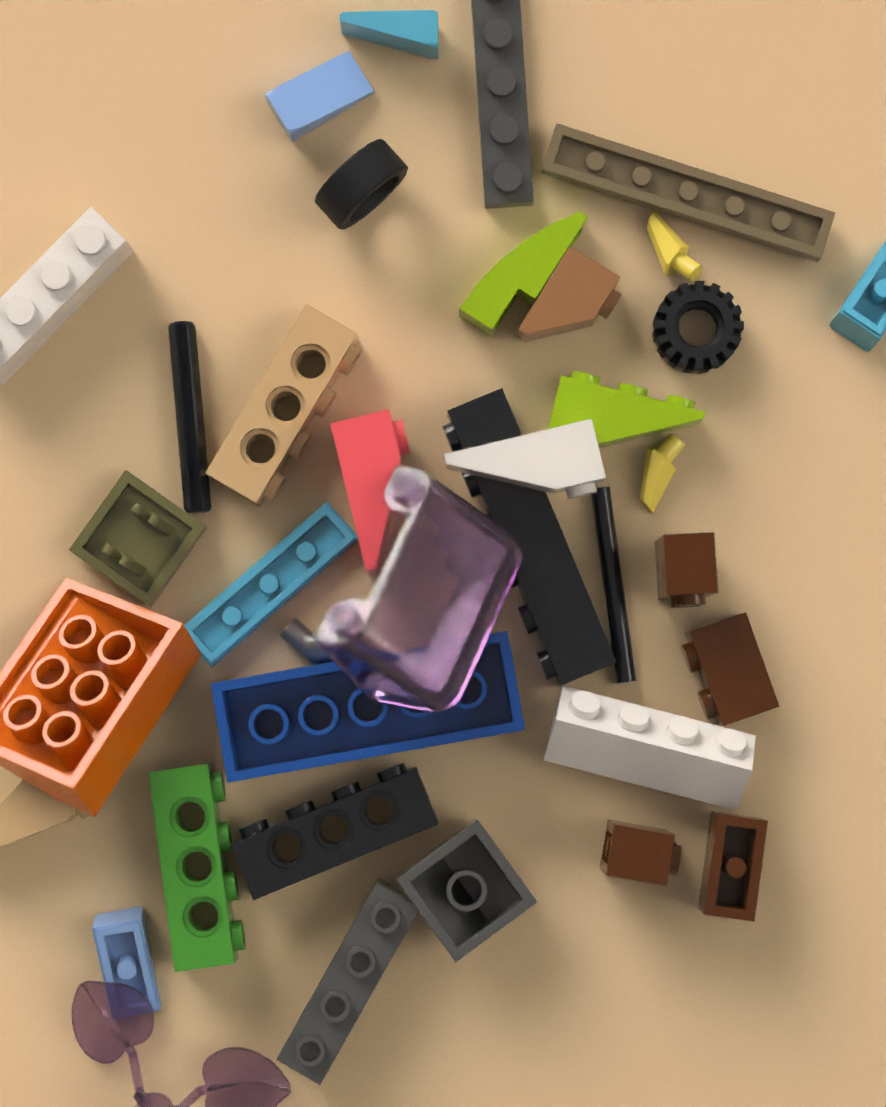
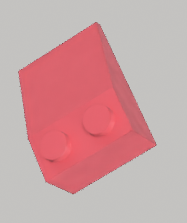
[330,409,410,576]

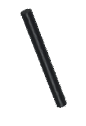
[591,487,636,683]

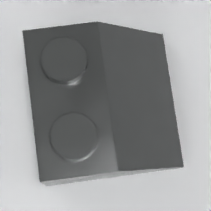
[396,819,537,962]

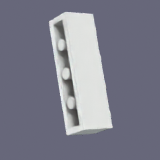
[0,207,134,388]
[544,686,756,810]

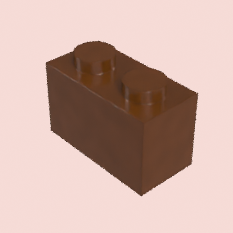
[655,532,718,608]
[681,612,780,726]
[698,811,768,922]
[600,820,682,886]

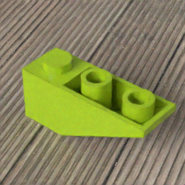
[547,371,705,448]

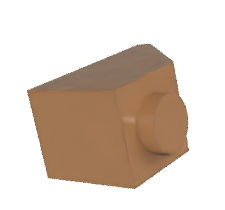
[517,246,622,342]

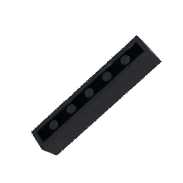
[442,388,617,686]

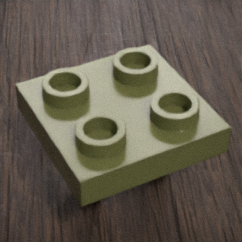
[69,470,208,607]

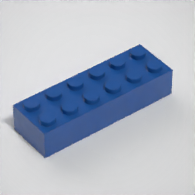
[210,631,525,783]

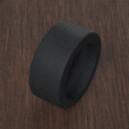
[315,139,408,230]

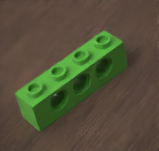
[148,763,246,972]

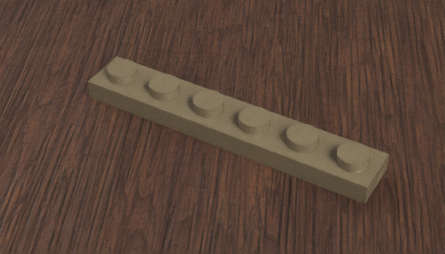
[541,123,836,262]

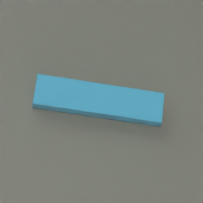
[184,502,358,667]

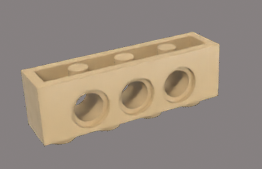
[205,304,362,507]

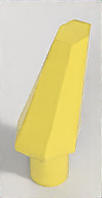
[647,212,703,282]
[639,433,685,513]

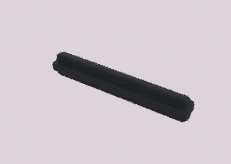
[168,321,211,514]

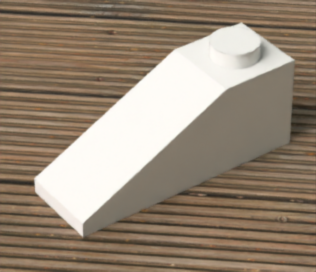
[444,419,606,499]

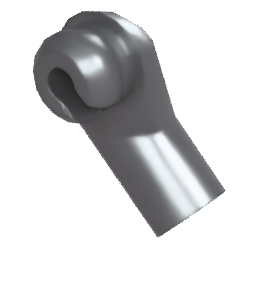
[280,618,356,664]

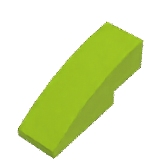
[459,211,588,337]

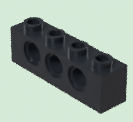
[231,762,439,900]

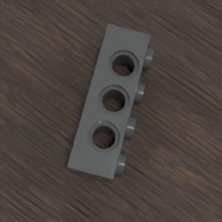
[276,878,418,1085]

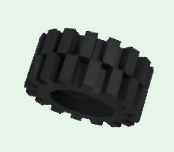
[652,281,744,374]

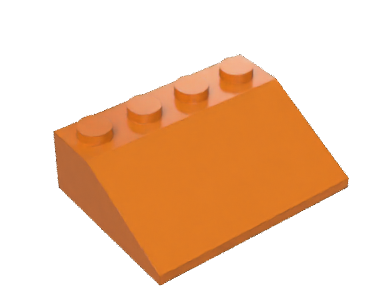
[0,578,201,817]

